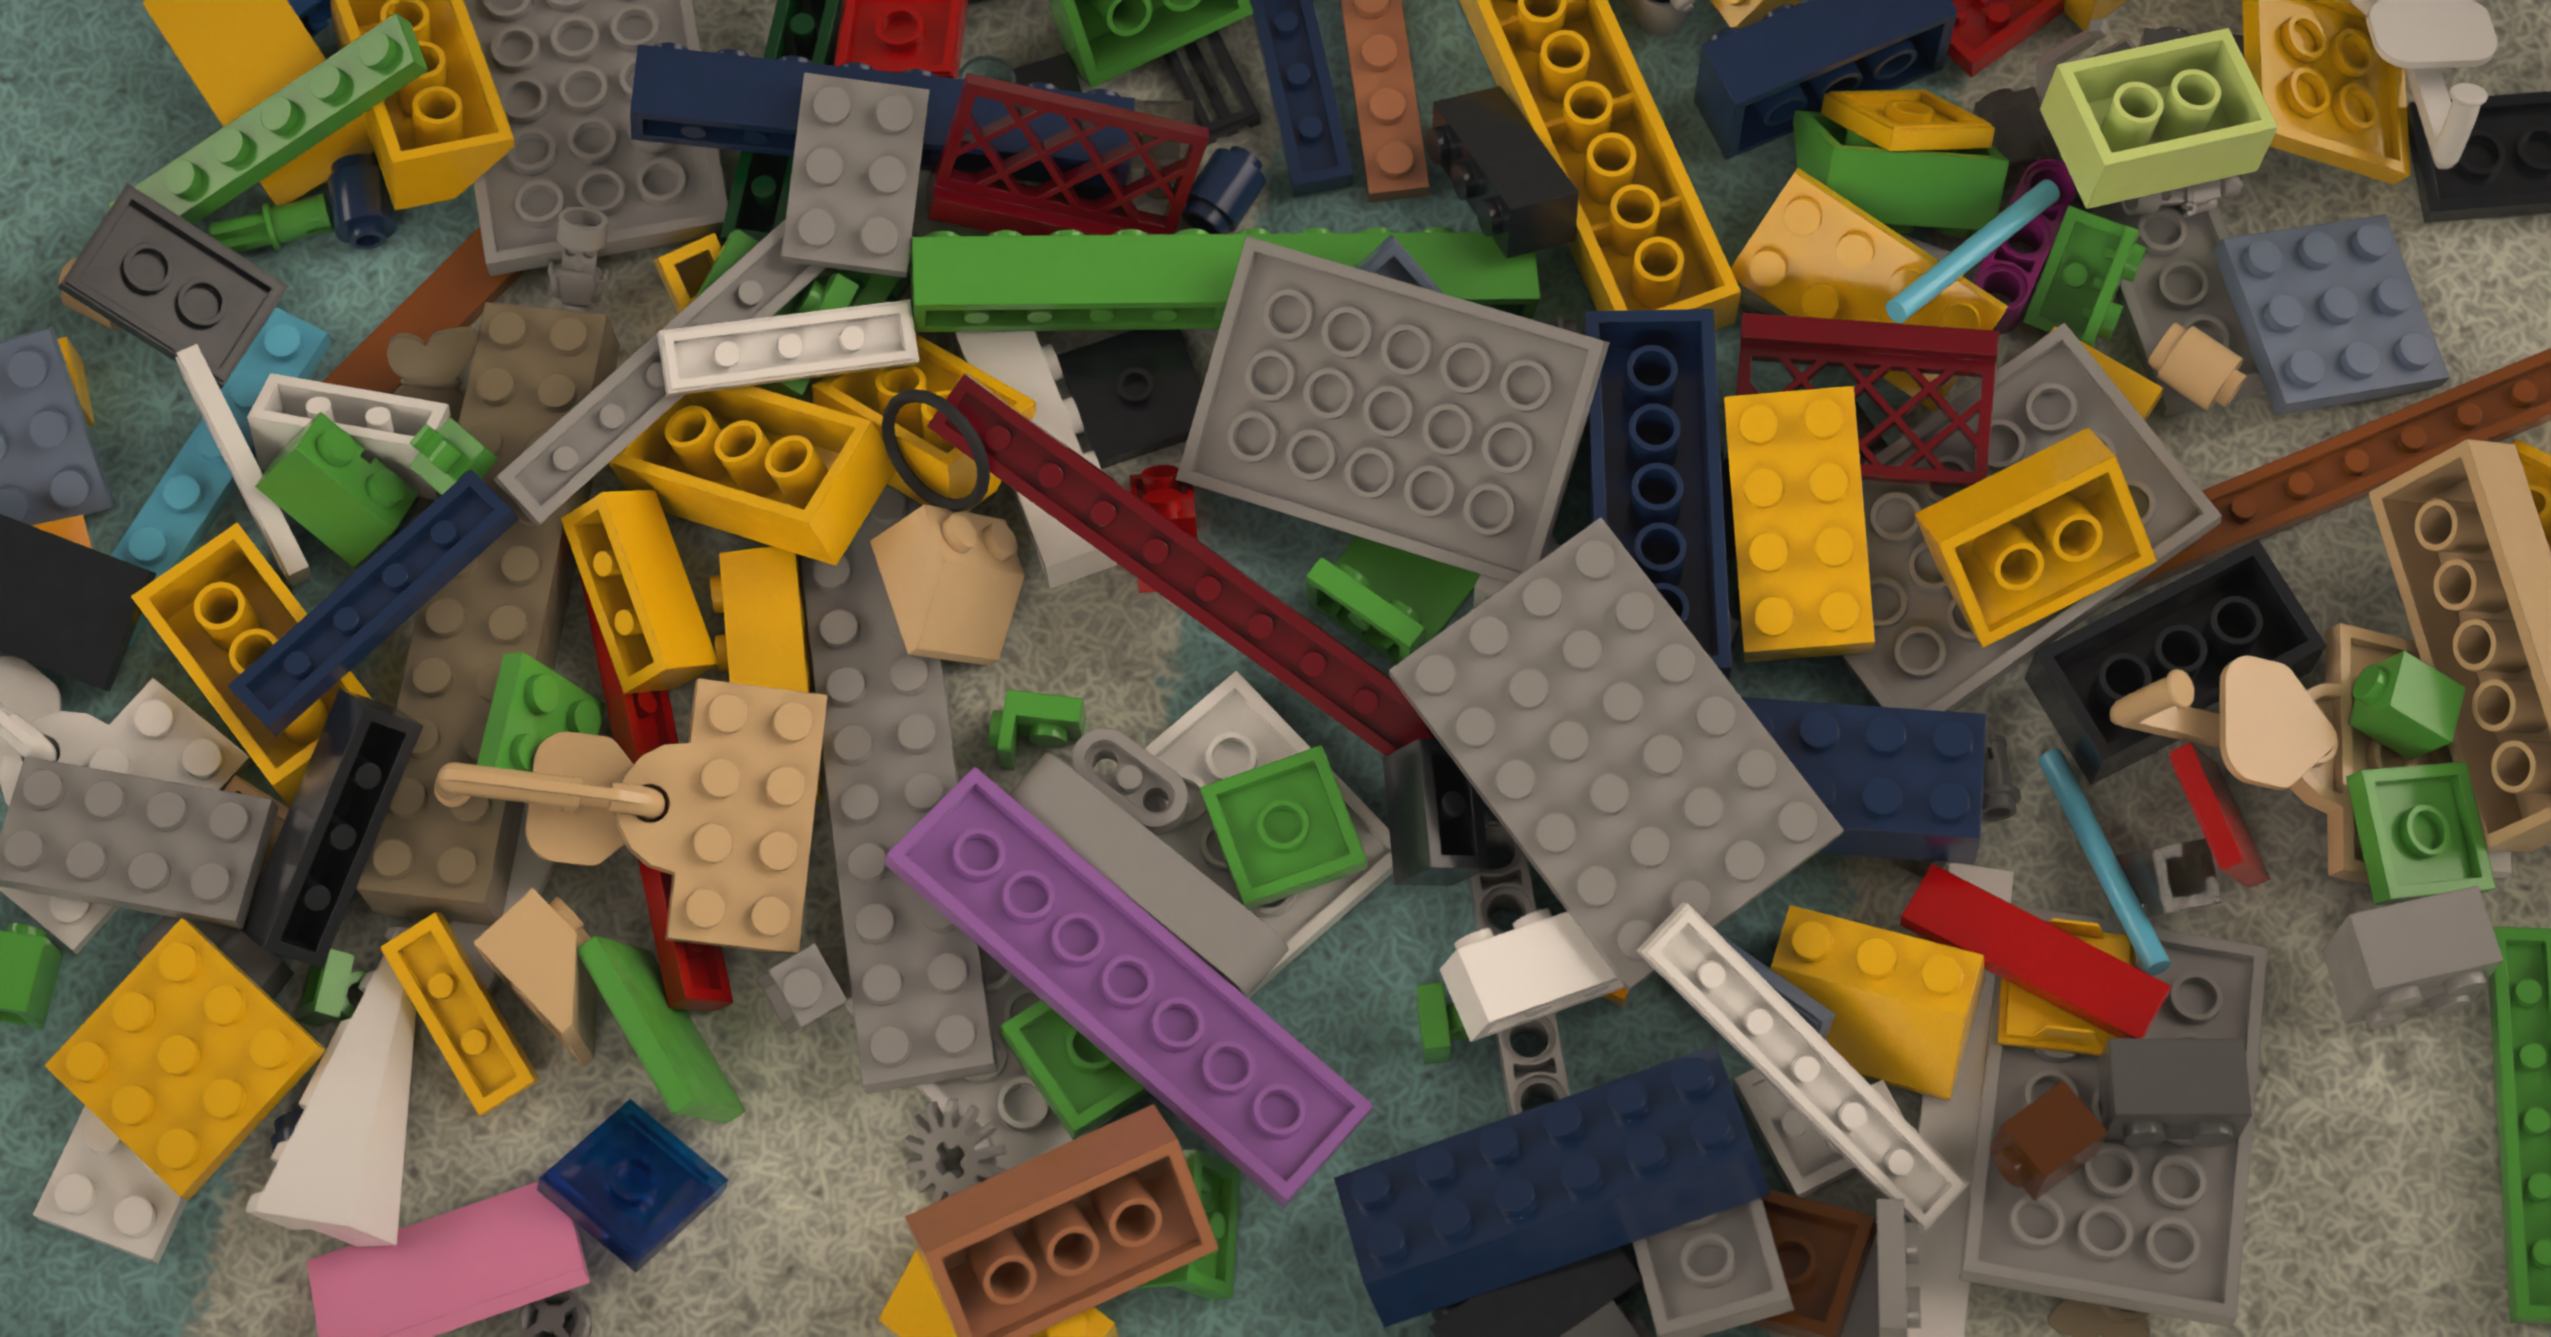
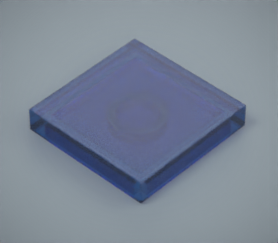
[537,1099,729,1272]

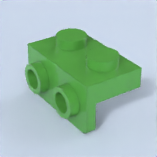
[2023,205,2147,349]

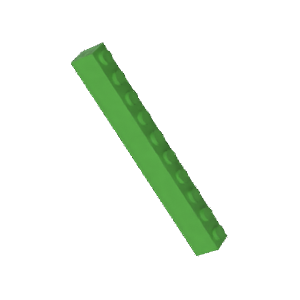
[910,227,1540,332]

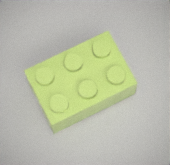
[2040,28,2278,209]

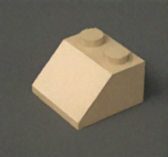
[870,504,1025,666]
[473,888,598,1066]

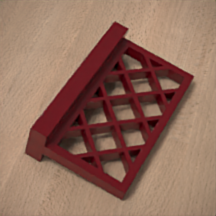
[926,73,1209,236]
[1736,313,1999,488]

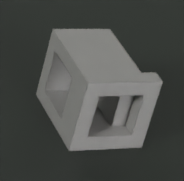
[756,944,848,1035]

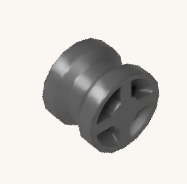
[517,1290,592,1337]

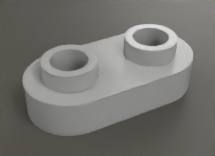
[1072,728,1189,835]

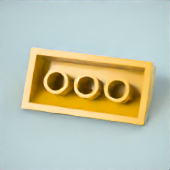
[331,0,515,211]

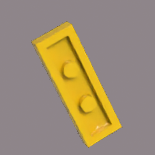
[380,912,541,1116]

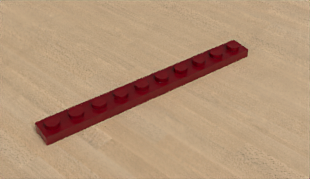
[927,374,1437,756]

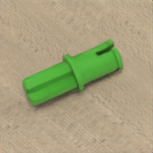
[208,193,335,253]

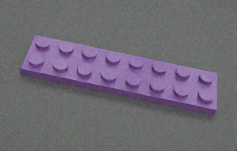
[885,767,1374,1208]

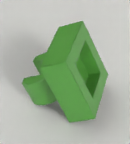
[409,417,499,495]
[295,949,367,1027]
[1416,982,1469,1064]

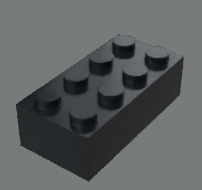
[2024,539,2327,785]

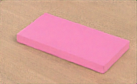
[307,1173,590,1337]

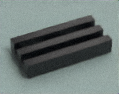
[1162,30,1261,145]

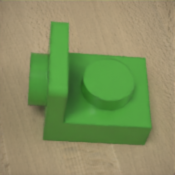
[988,690,1087,770]

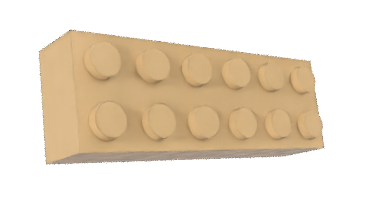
[2368,439,2551,852]

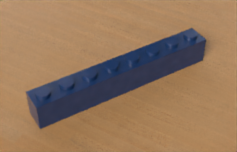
[630,42,1135,190]

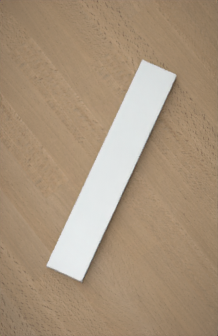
[1636,902,1969,1233]

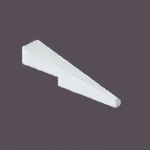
[245,927,416,1247]

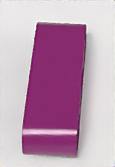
[1974,159,2077,335]

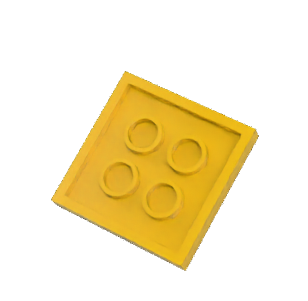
[2242,0,2411,185]
[44,918,327,1200]

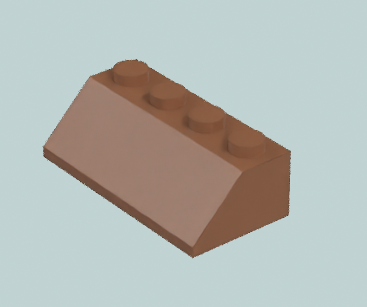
[905,1104,1218,1337]

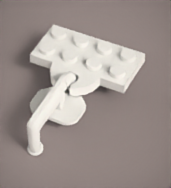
[2350,0,2498,169]
[0,656,252,954]

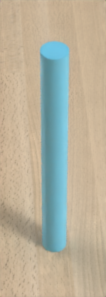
[1886,179,2060,323]
[2038,749,2171,976]

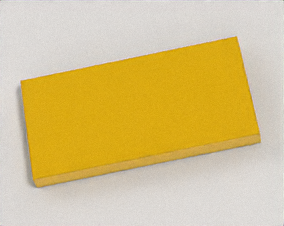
[142,0,375,206]

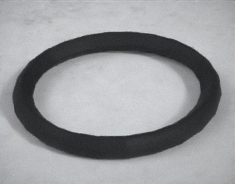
[882,389,990,512]

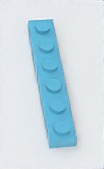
[110,307,332,647]

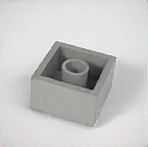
[2322,885,2504,1029]

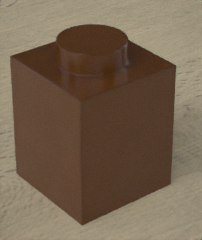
[1990,1081,2108,1201]

